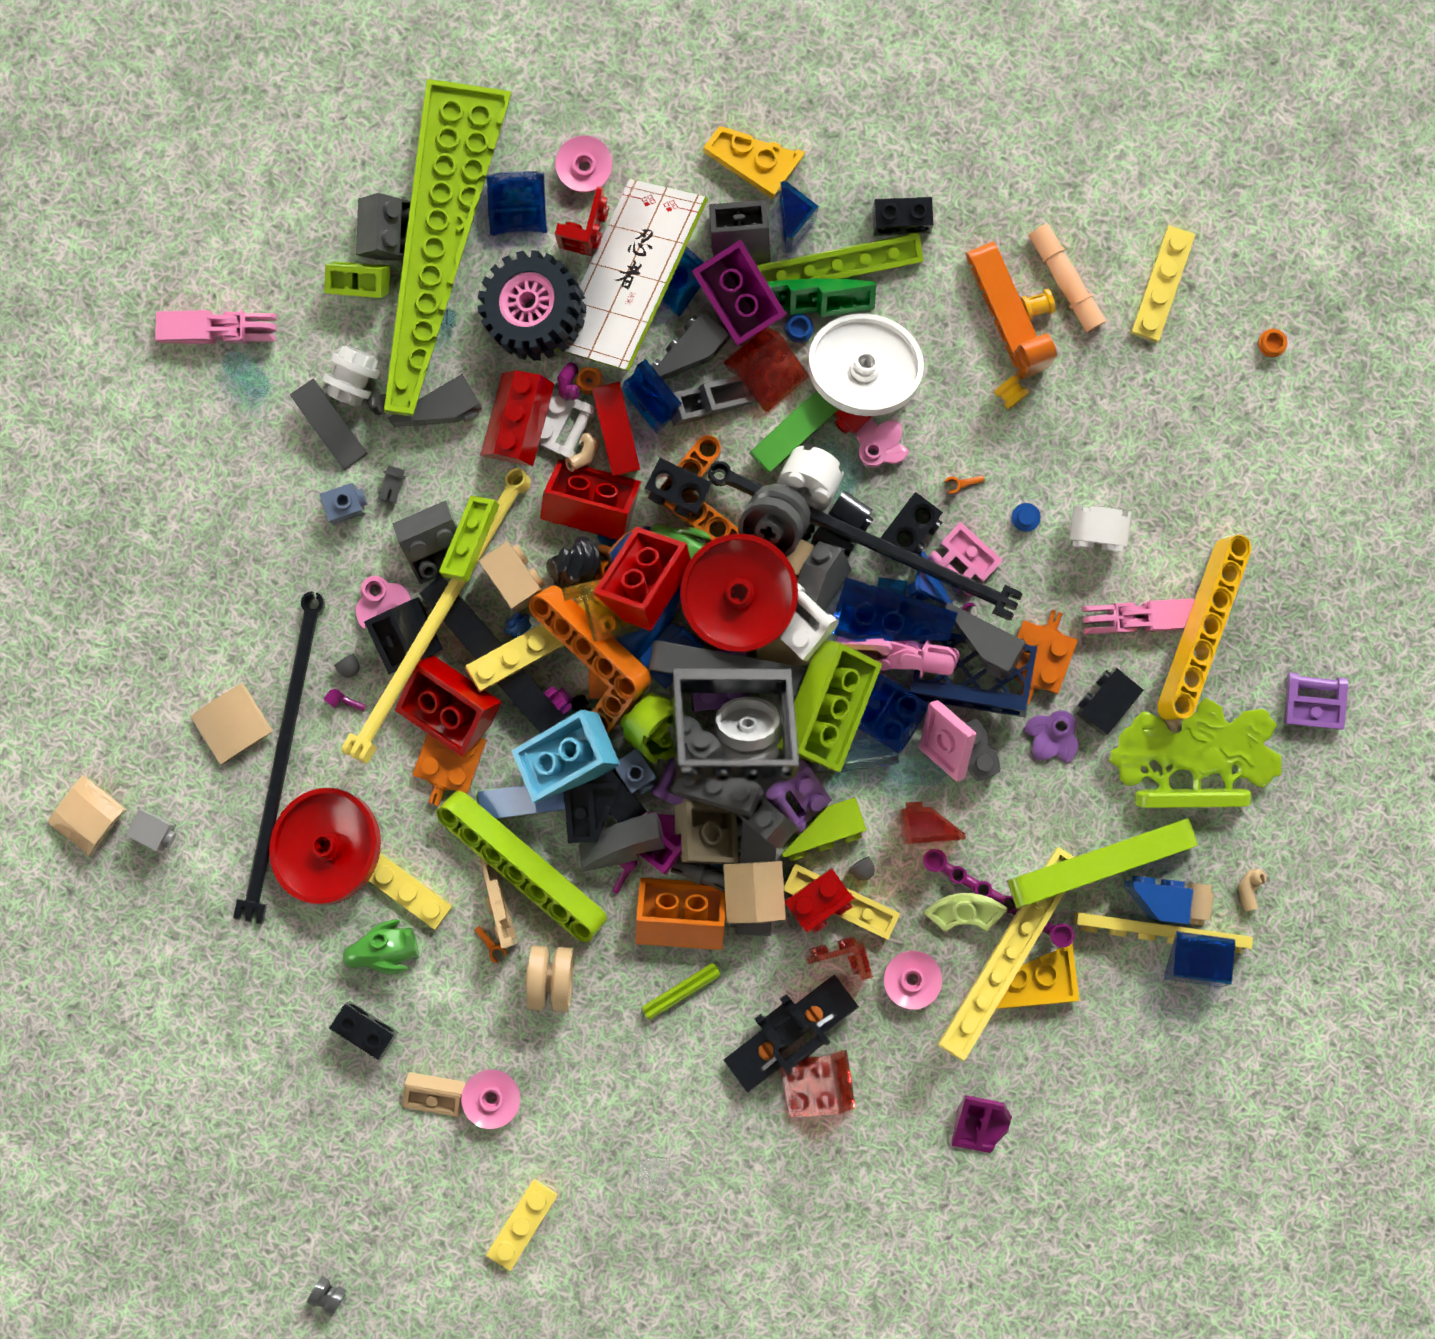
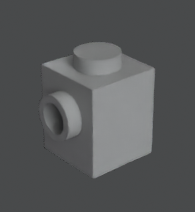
[125,809,176,851]

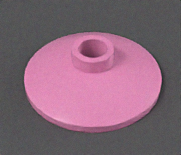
[555,135,613,192]
[884,950,942,1009]
[461,1069,520,1129]

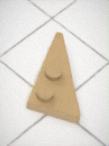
[479,856,518,949]

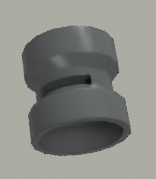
[306,1276,347,1317]

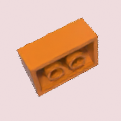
[635,878,726,950]

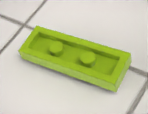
[439,495,499,582]

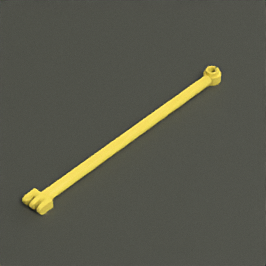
[341,468,531,764]

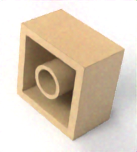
[478,541,545,613]

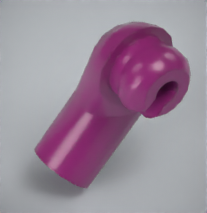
[557,362,580,401]

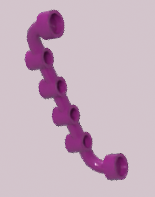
[922,849,1075,947]

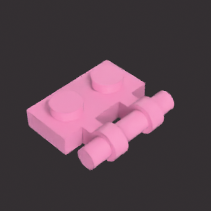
[927,522,1003,597]

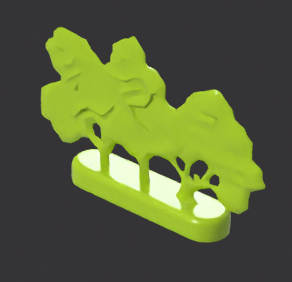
[1108,697,1282,808]

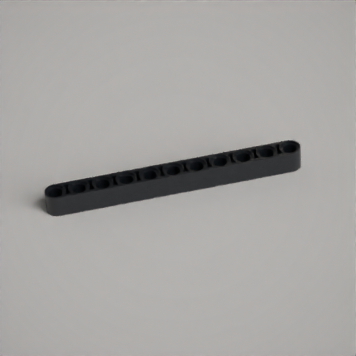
[419,575,647,823]

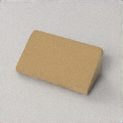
[402,1072,466,1117]

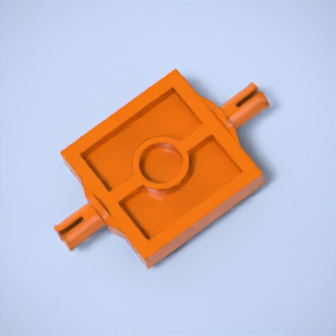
[1013,610,1078,706]
[412,733,488,806]

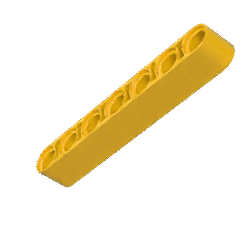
[1157,534,1252,721]

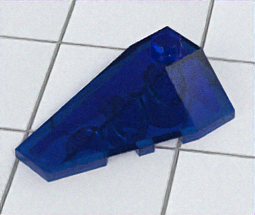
[831,577,958,642]

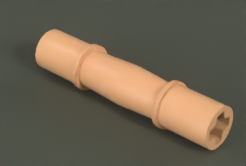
[1028,223,1106,333]

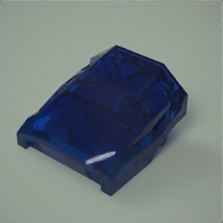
[486,171,548,236]
[857,673,929,754]

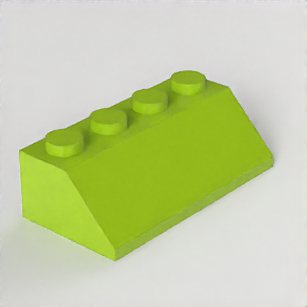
[777,640,882,773]

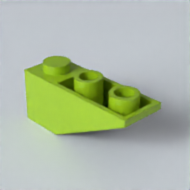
[781,797,867,861]

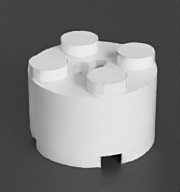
[777,446,844,510]
[1069,505,1132,552]

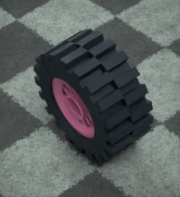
[478,250,586,361]

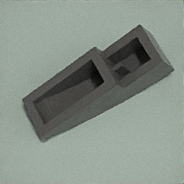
[664,373,761,426]
[290,378,368,470]
[579,812,664,872]

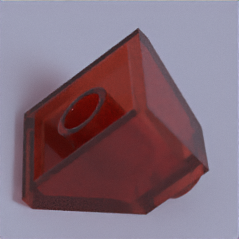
[899,801,966,844]

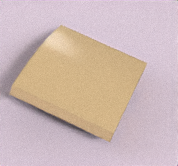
[190,683,273,765]

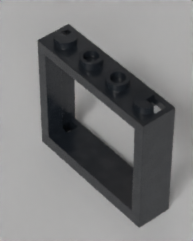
[670,669,799,781]

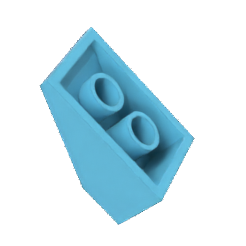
[511,710,620,803]

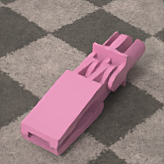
[155,310,277,344]
[1082,599,1204,635]
[836,631,960,677]

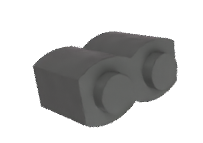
[668,715,725,780]
[965,719,1000,781]

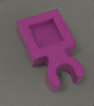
[544,686,573,716]

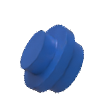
[785,314,814,343]
[1011,503,1041,532]
[504,612,532,638]

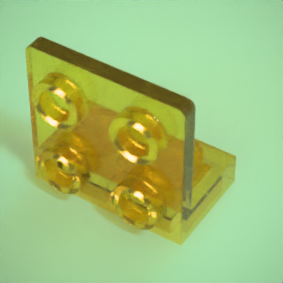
[562,579,641,642]

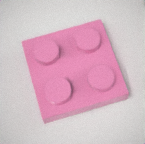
[918,700,977,782]

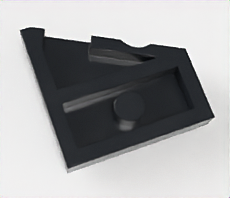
[564,780,621,843]

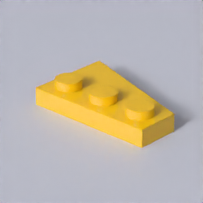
[703,126,806,199]
[995,943,1080,1010]

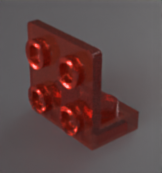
[723,327,809,412]
[805,936,873,981]
[781,1050,856,1118]

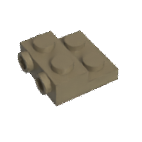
[674,798,738,864]

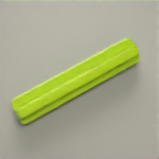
[642,963,721,1020]

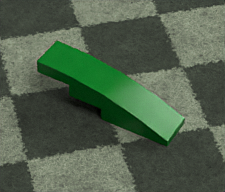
[767,278,877,317]

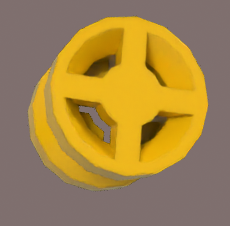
[994,374,1030,410]

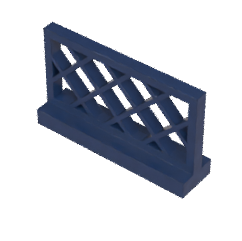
[910,629,1037,718]

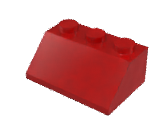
[480,370,555,467]
[540,459,641,540]
[593,527,691,631]
[394,655,502,757]

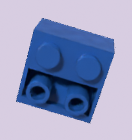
[1124,876,1193,924]

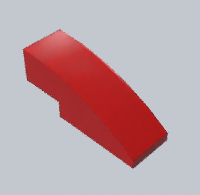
[592,381,641,476]

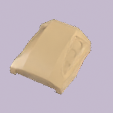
[47,775,127,857]

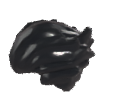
[546,536,602,598]

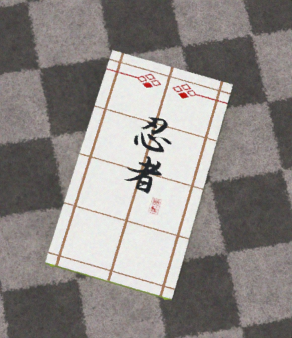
[555,179,708,371]

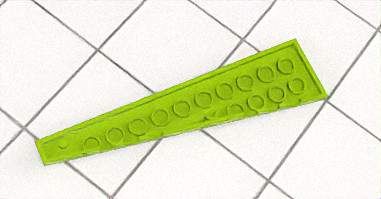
[384,78,512,417]

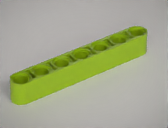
[436,791,607,942]
[1007,818,1199,909]

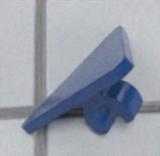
[907,551,953,606]

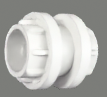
[322,345,380,407]

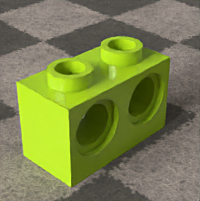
[324,261,390,298]

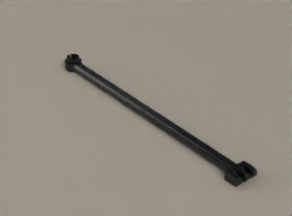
[708,461,1023,620]
[234,591,326,925]

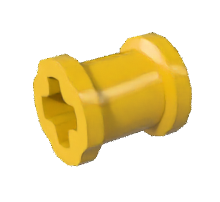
[1020,289,1056,321]

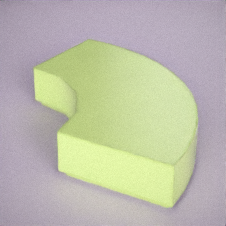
[924,893,1007,932]

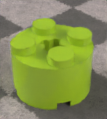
[621,692,687,762]

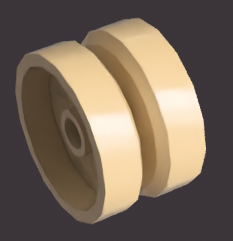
[526,945,574,1012]

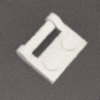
[539,388,597,459]
[779,583,838,662]

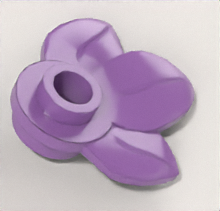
[1024,710,1078,763]

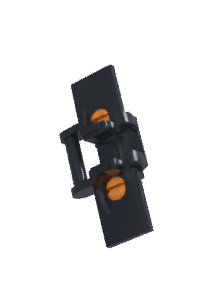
[723,974,859,1093]

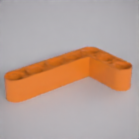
[966,241,1057,380]
[660,435,739,542]
[529,585,651,734]

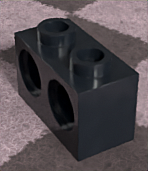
[872,197,934,236]
[644,457,713,519]
[880,492,943,555]
[329,1001,399,1060]

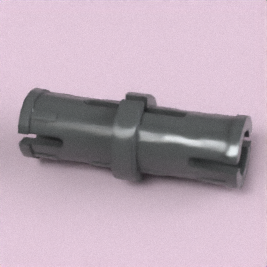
[670,856,725,892]

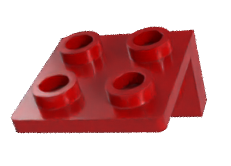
[555,186,609,257]
[785,868,855,934]

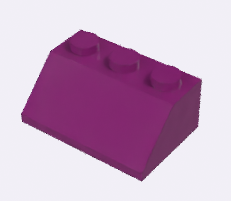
[692,240,787,346]

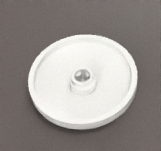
[808,313,924,416]

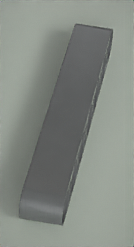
[648,641,808,697]

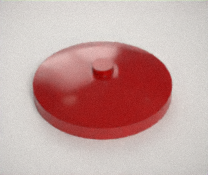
[680,534,799,652]
[269,788,381,905]

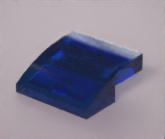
[621,359,682,434]

